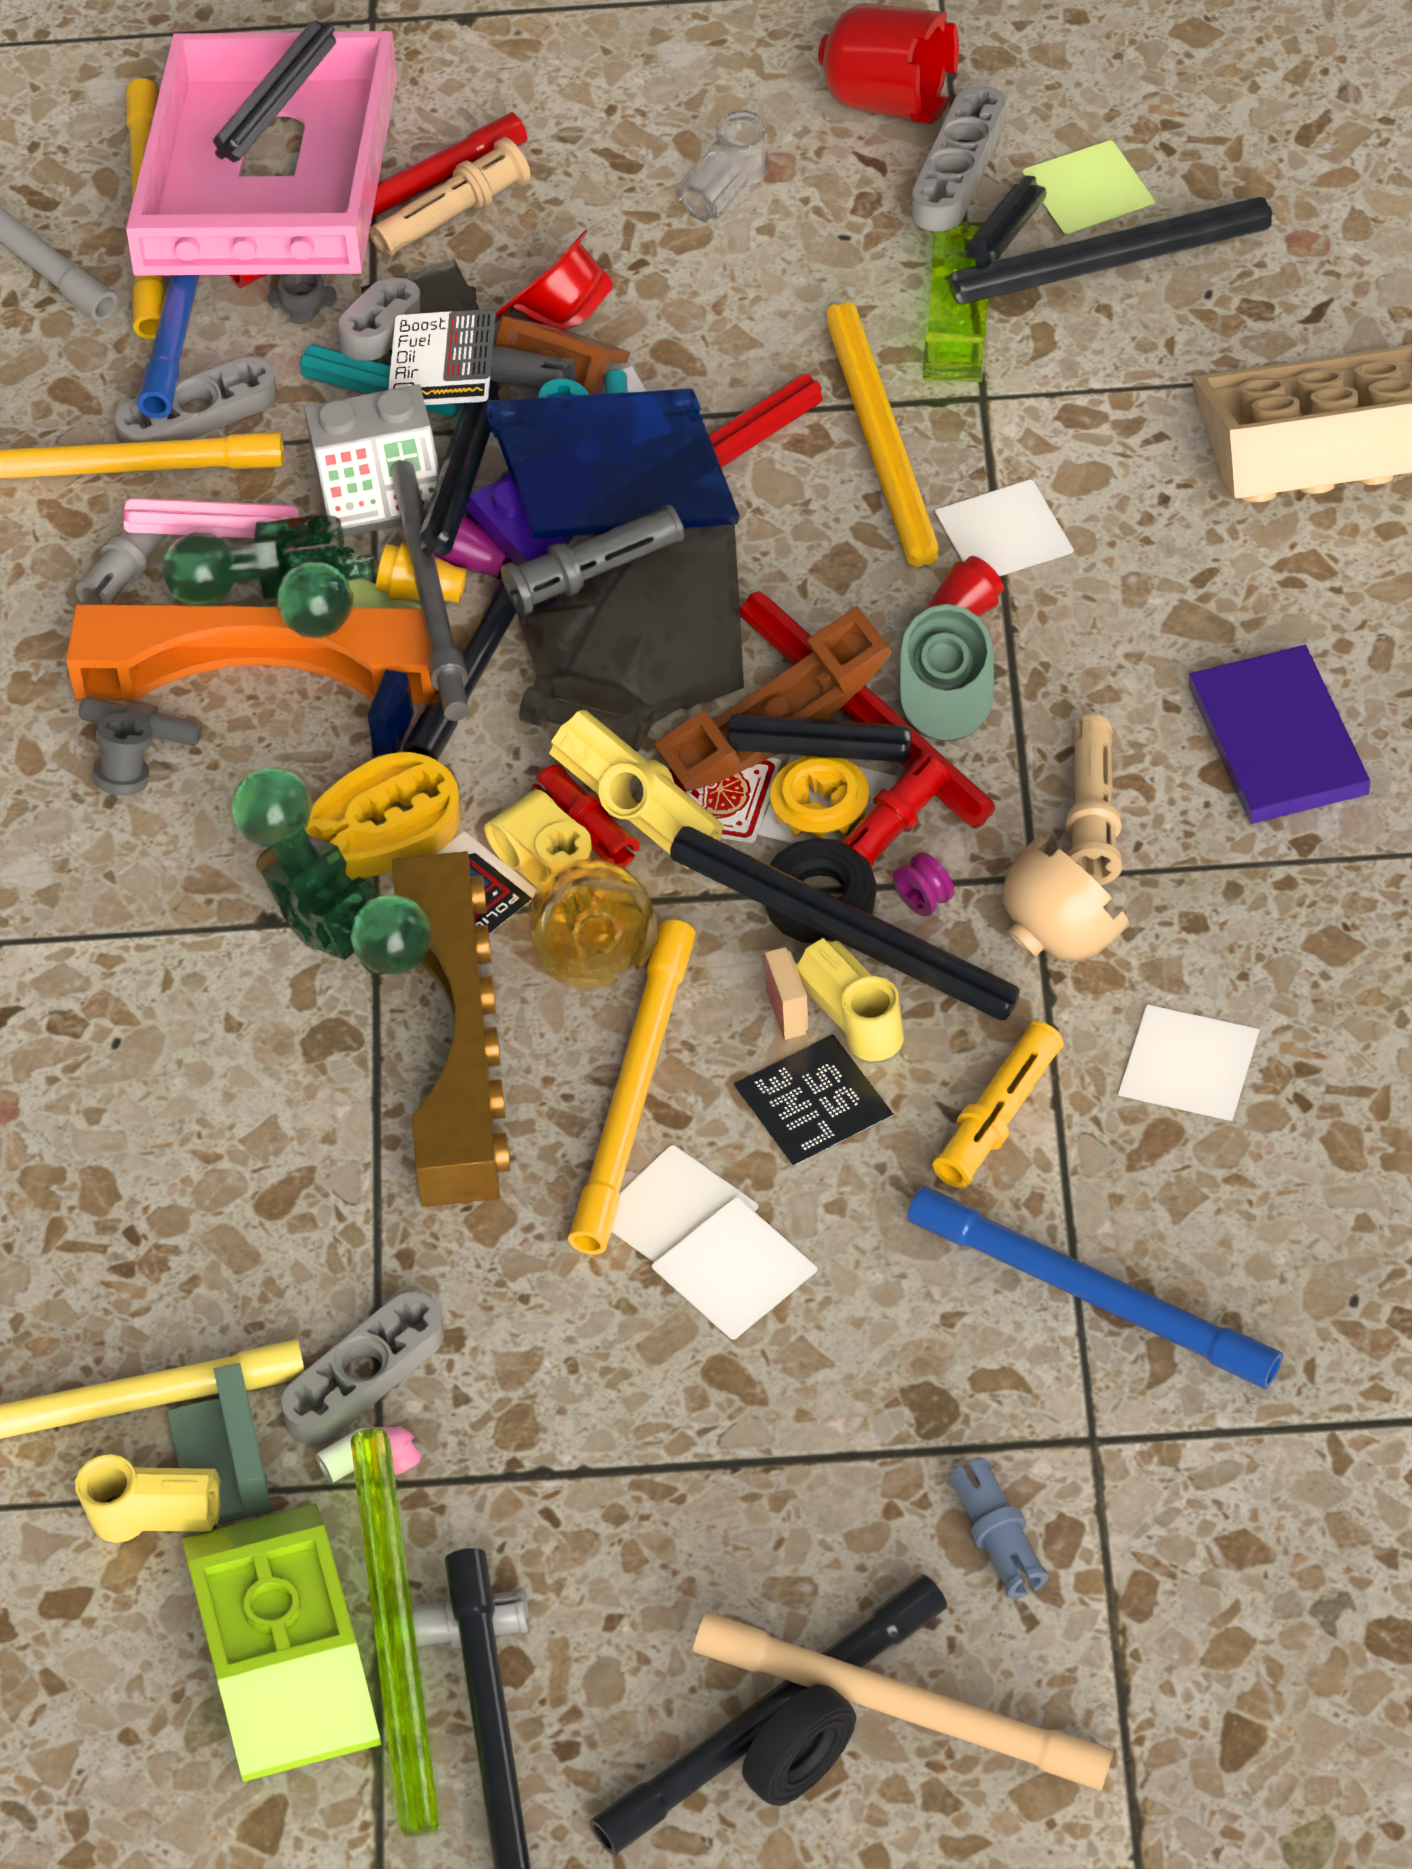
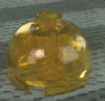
[528,858,659,989]

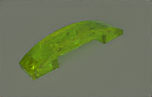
[923,222,989,382]

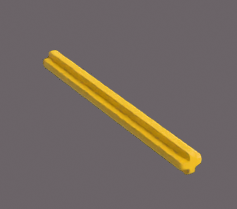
[826,301,939,568]

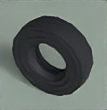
[765,838,877,943]
[742,1684,857,1806]

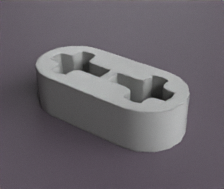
[338,277,420,361]

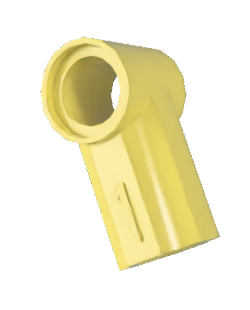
[796,938,904,1062]
[75,1454,221,1543]

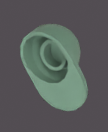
[900,604,994,741]

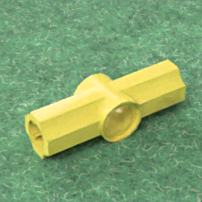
[549,710,725,869]

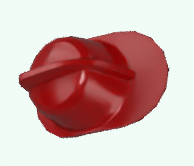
[495,229,613,330]

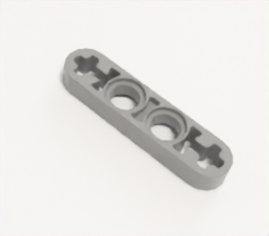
[912,86,1005,231]

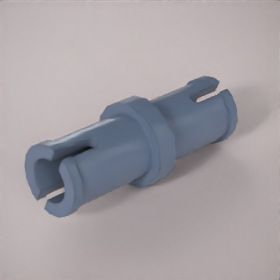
[949,1458,1049,1599]

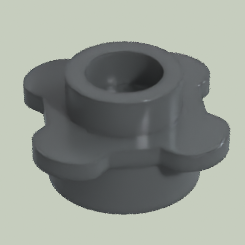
[268,274,337,324]

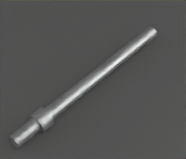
[391,461,469,721]

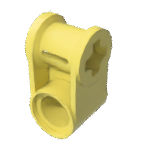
[484,789,597,905]

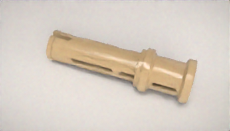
[369,137,531,258]
[1065,714,1123,885]

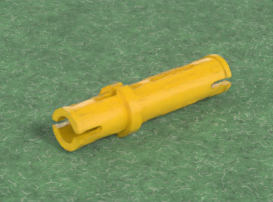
[932,1021,1064,1189]

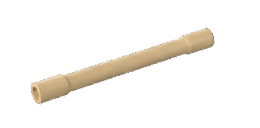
[693,1611,1114,1791]

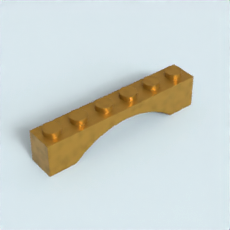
[392,851,511,1207]

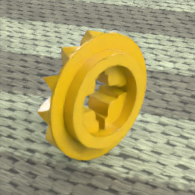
[770,756,870,838]

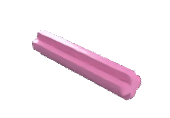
[122,497,300,540]

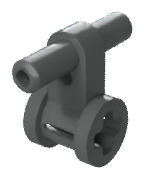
[79,696,202,795]

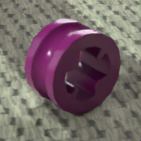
[893,852,954,917]

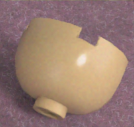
[1002,836,1130,961]

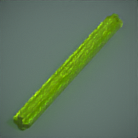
[350,1428,440,1837]

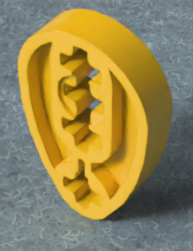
[291,752,461,881]

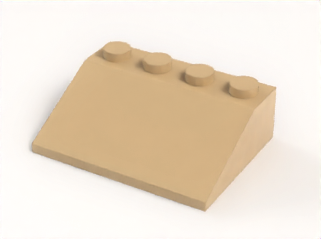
[1192,344,1412,502]

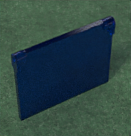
[487,388,740,539]

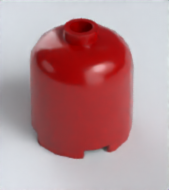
[818,3,959,125]

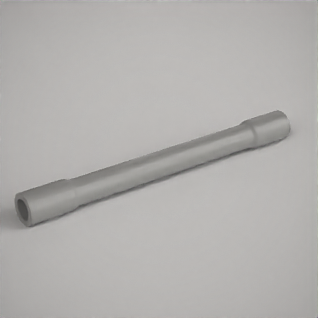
[0,207,118,322]

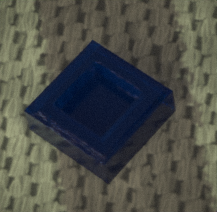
[367,669,414,756]

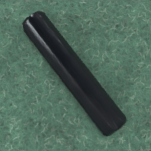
[965,175,1046,268]
[727,714,912,762]

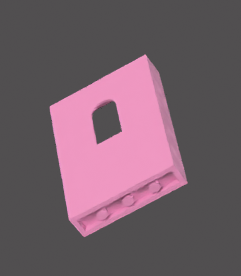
[126,31,398,275]

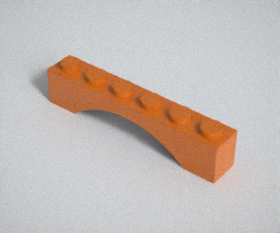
[66,604,438,704]

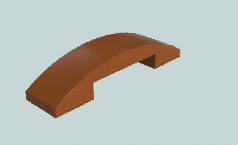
[653,606,892,791]

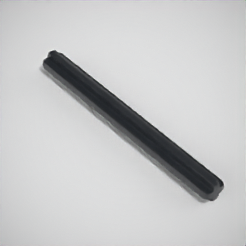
[949,197,1272,305]
[670,826,1020,1020]

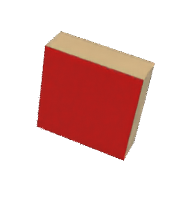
[765,947,808,1040]

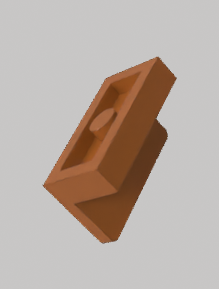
[494,315,630,400]

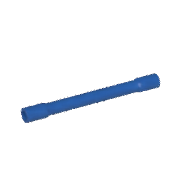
[137,275,199,418]
[908,1186,1283,1390]

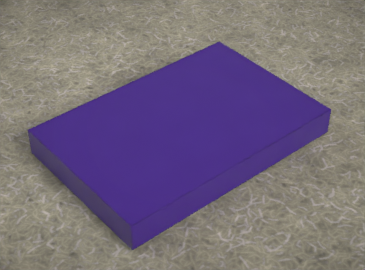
[1189,644,1370,824]

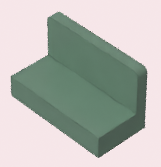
[168,1363,273,1524]

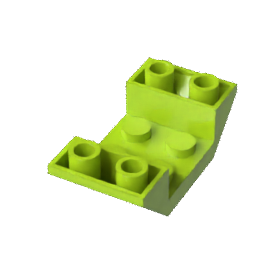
[182,1503,381,1782]

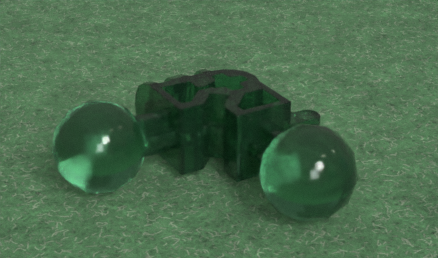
[162,513,377,639]
[231,767,432,975]

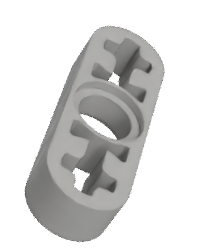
[115,356,277,443]
[281,1292,444,1444]

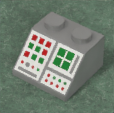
[304,384,440,539]

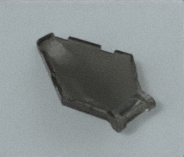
[517,485,744,752]

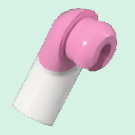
[315,1426,421,1484]

